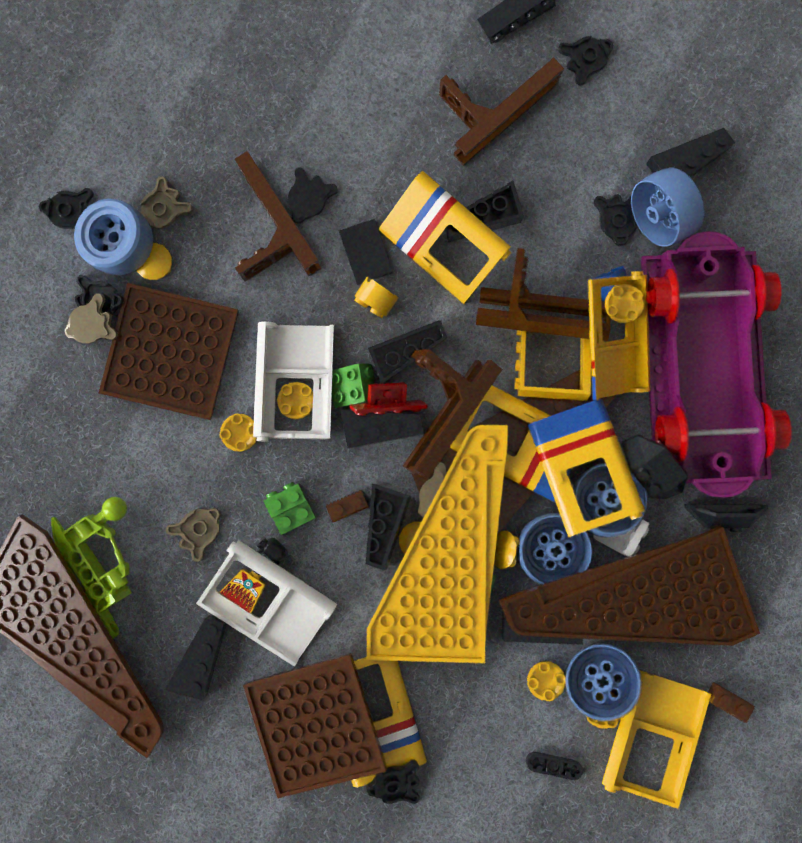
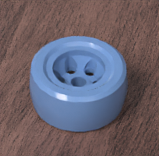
[631,168,704,247]
[74,199,153,275]
[573,463,647,538]
[517,513,592,585]
[565,643,642,721]

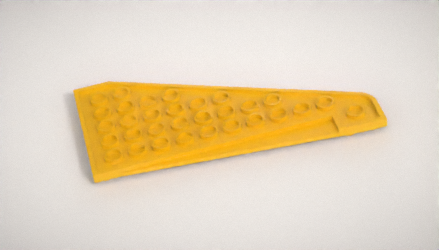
[367,425,508,663]

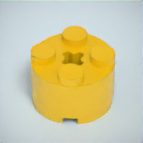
[354,277,399,318]

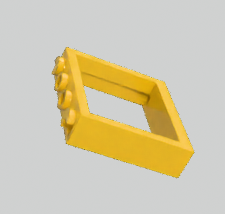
[514,330,591,401]

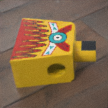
[220,568,266,613]

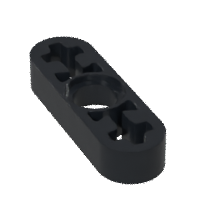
[526,752,583,780]

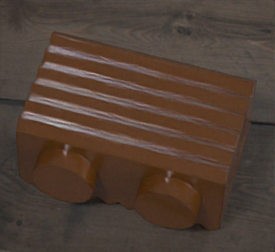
[326,490,369,522]
[708,682,755,723]

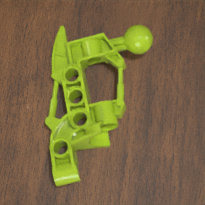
[51,497,132,639]

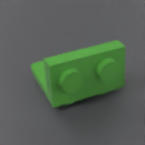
[332,363,375,408]

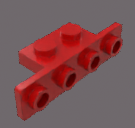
[350,382,428,416]

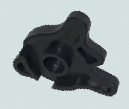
[558,36,614,86]
[288,168,338,223]
[39,188,94,229]
[593,194,637,246]
[75,275,124,315]
[366,760,420,804]

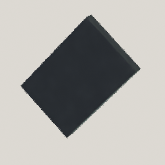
[339,219,393,285]

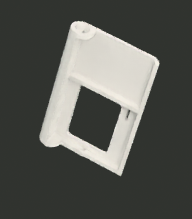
[253,322,334,442]
[196,540,337,667]

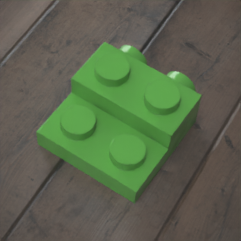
[263,482,316,535]

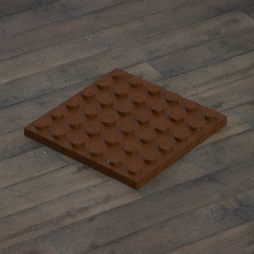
[99,283,239,420]
[243,653,388,798]

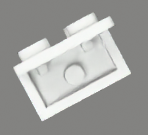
[593,509,649,557]

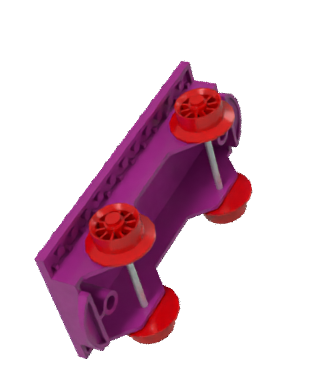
[640,231,792,498]

